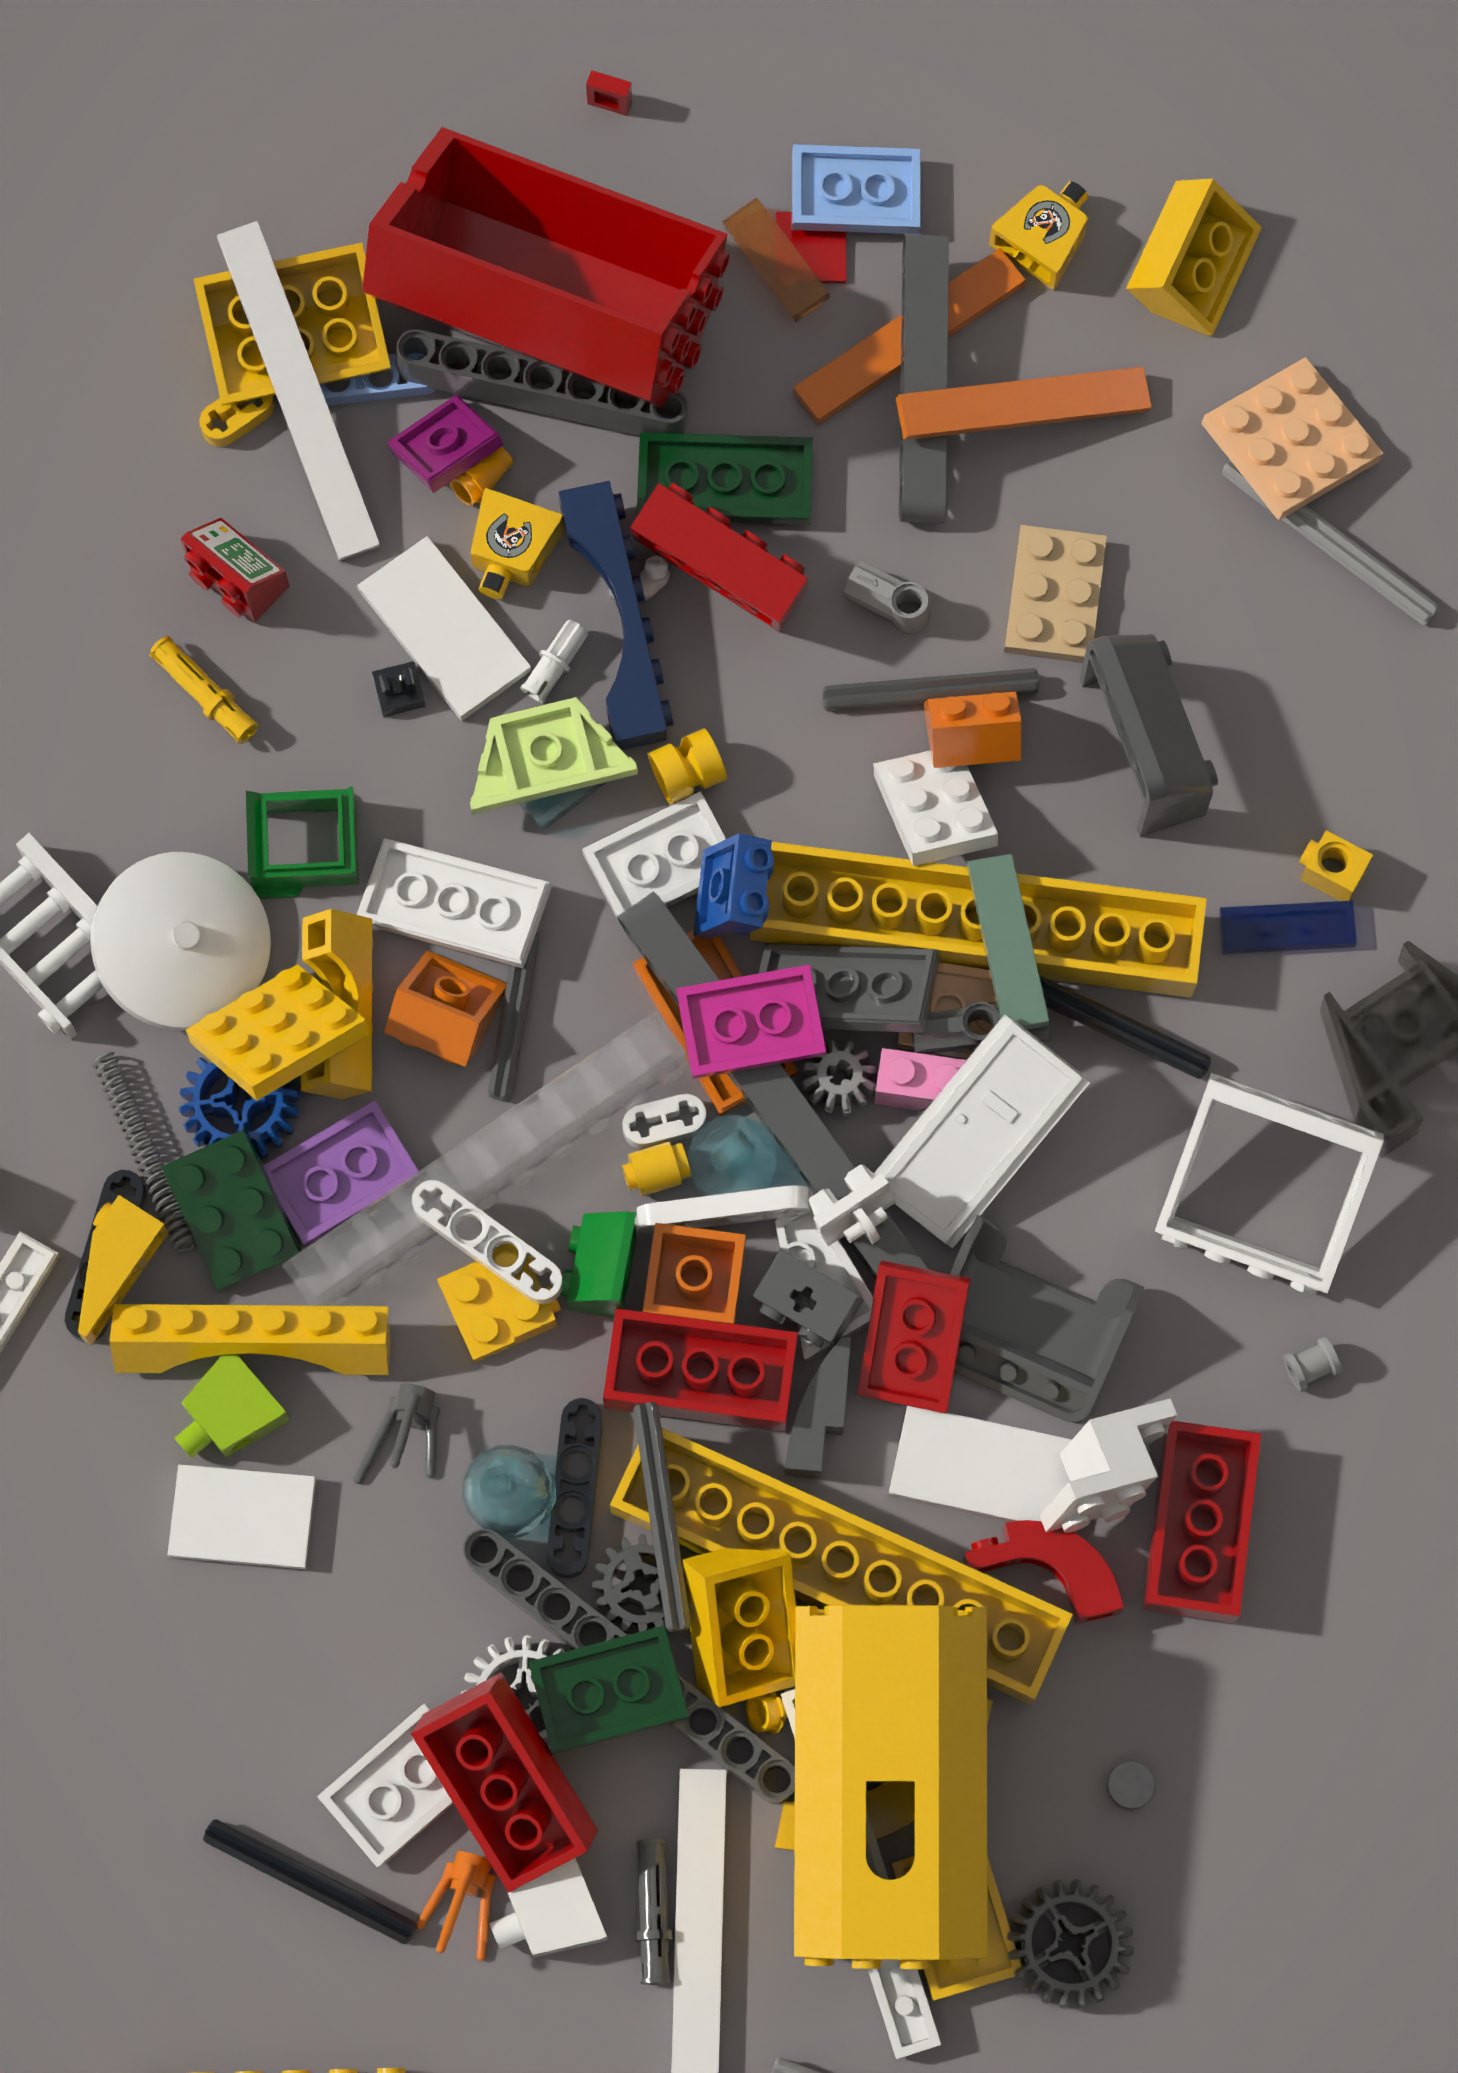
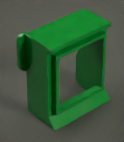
[246,786,359,899]

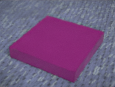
[387,395,504,494]

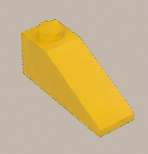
[78,1195,169,1346]

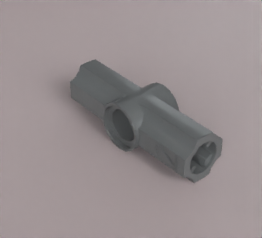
[912,1001,1050,1054]

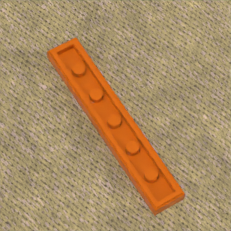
[793,248,1026,425]
[896,366,1152,440]

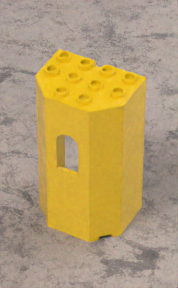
[794,1605,987,1969]

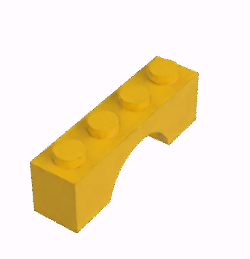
[301,909,373,1100]

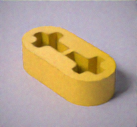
[199,395,275,447]

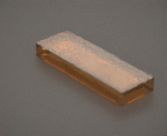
[722,197,830,322]

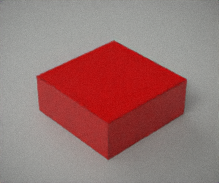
[586,70,632,116]

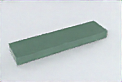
[967,854,1049,1030]

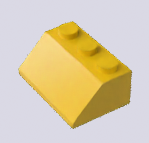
[1126,179,1262,335]
[682,1548,796,1707]

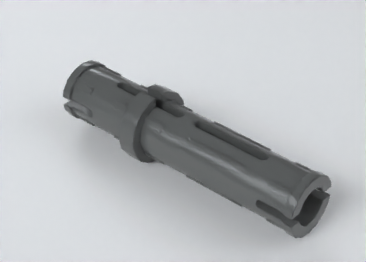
[635,1839,673,1985]

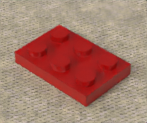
[857,1260,971,1414]

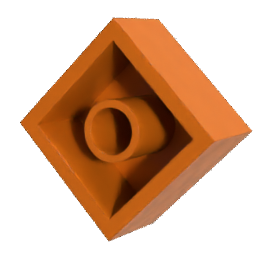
[643,1223,746,1324]

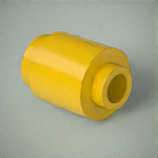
[622,1141,691,1197]

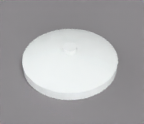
[90,852,271,1031]

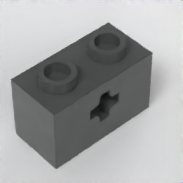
[753,1249,864,1348]

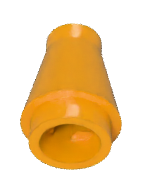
[449,447,513,506]

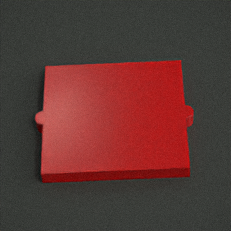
[775,212,846,287]

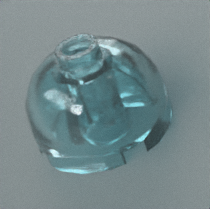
[462,1445,556,1538]

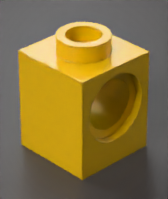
[1299,830,1373,905]

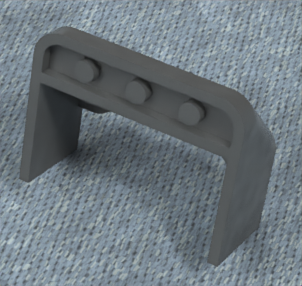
[1080,634,1218,837]

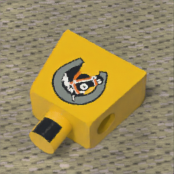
[989,181,1089,290]
[471,488,564,600]

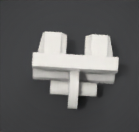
[809,1164,896,1247]

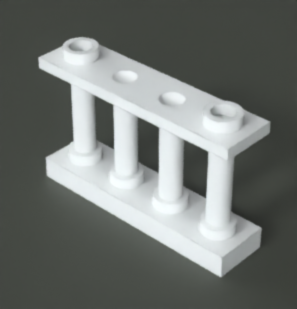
[0,833,104,1040]

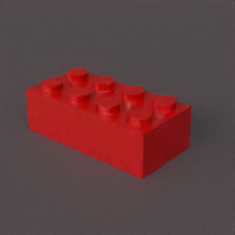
[630,483,808,633]
[603,1309,798,1432]
[1142,1420,1261,1624]
[411,1672,598,1893]

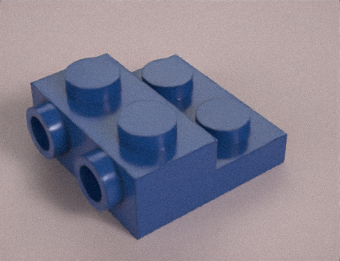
[693,833,774,939]

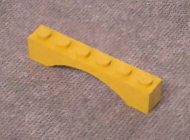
[109,1304,391,1375]

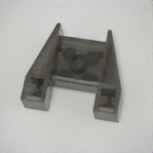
[1320,941,1458,1158]

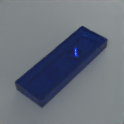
[1219,900,1357,954]

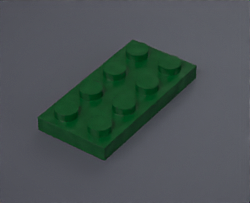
[637,432,813,525]

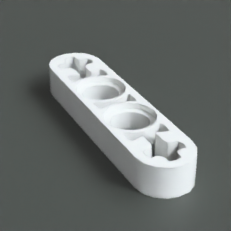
[412,1180,563,1304]
[637,1185,811,1234]

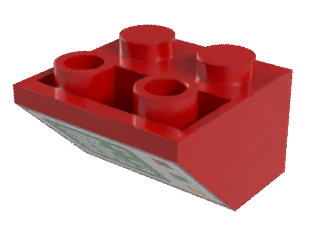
[180,517,290,623]

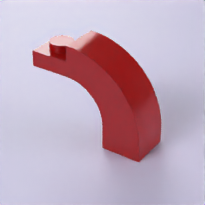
[963,1520,1124,1625]

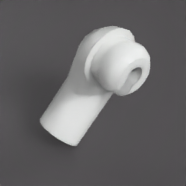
[609,556,670,600]

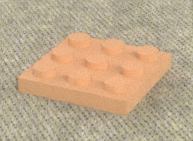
[1201,357,1383,521]

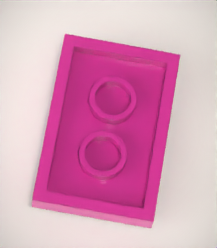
[676,964,826,1079]

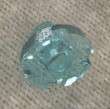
[688,1115,777,1196]

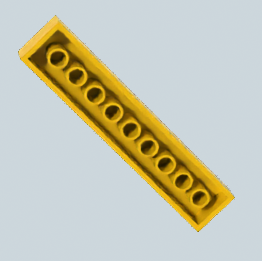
[750,842,1207,998]
[610,1427,1073,1706]

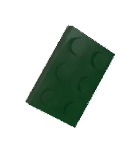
[161,1128,302,1290]
[529,1625,689,1755]

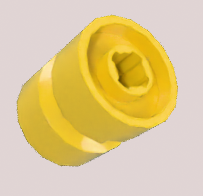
[647,728,727,805]

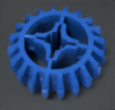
[179,1057,301,1158]

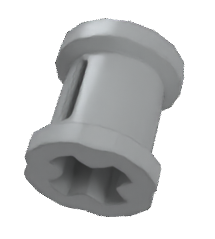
[1282,1336,1342,1392]

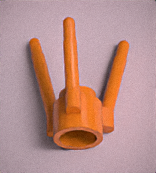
[416,1850,497,1961]

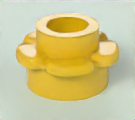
[746,1692,787,1734]

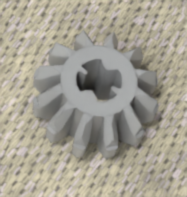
[802,1040,877,1117]

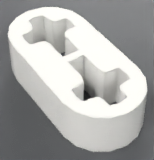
[622,1094,706,1149]

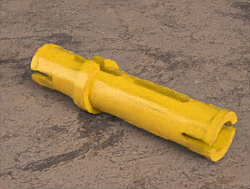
[149,636,259,745]

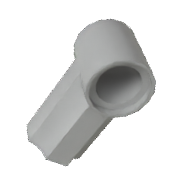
[843,561,930,634]

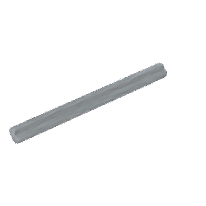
[1222,459,1438,625]

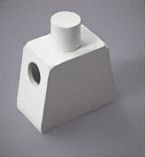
[489,1858,608,1957]

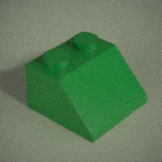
[560,1211,638,1318]

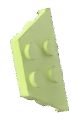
[470,697,638,815]

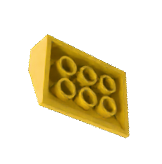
[193,242,391,406]

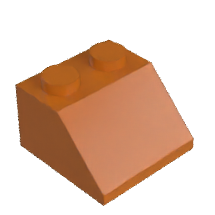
[923,692,1021,768]
[384,950,507,1067]

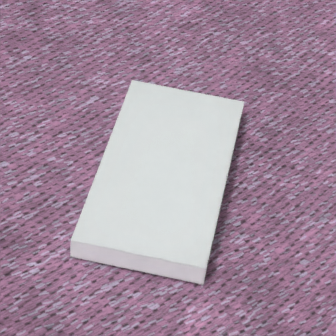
[357,536,532,722]
[357,838,552,969]
[888,1406,1072,1522]

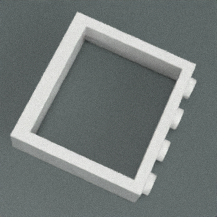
[1155,1073,1384,1295]

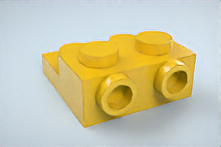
[437,1244,561,1364]

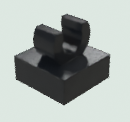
[372,661,426,717]

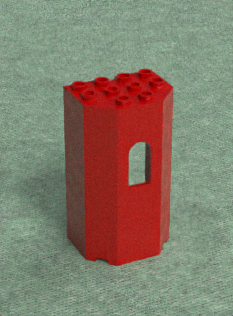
[362,127,730,408]

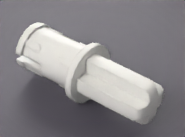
[520,619,588,704]

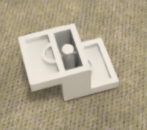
[1039,1398,1177,1533]

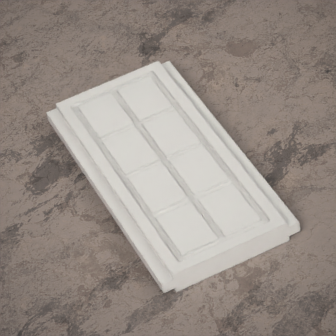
[874,1014,1090,1249]

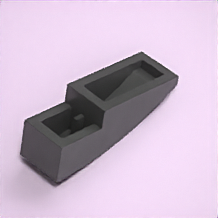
[784,1336,851,1479]

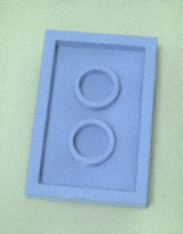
[791,144,921,234]

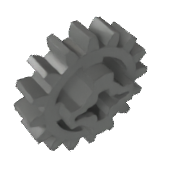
[592,1534,685,1634]

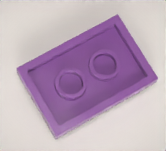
[264,1100,422,1248]

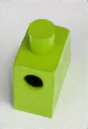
[174,1354,290,1459]

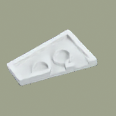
[775,1205,873,1362]

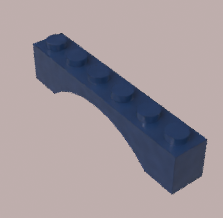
[558,480,673,750]

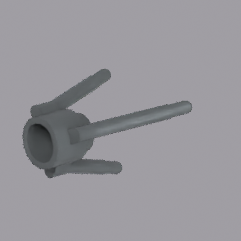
[354,1383,440,1484]

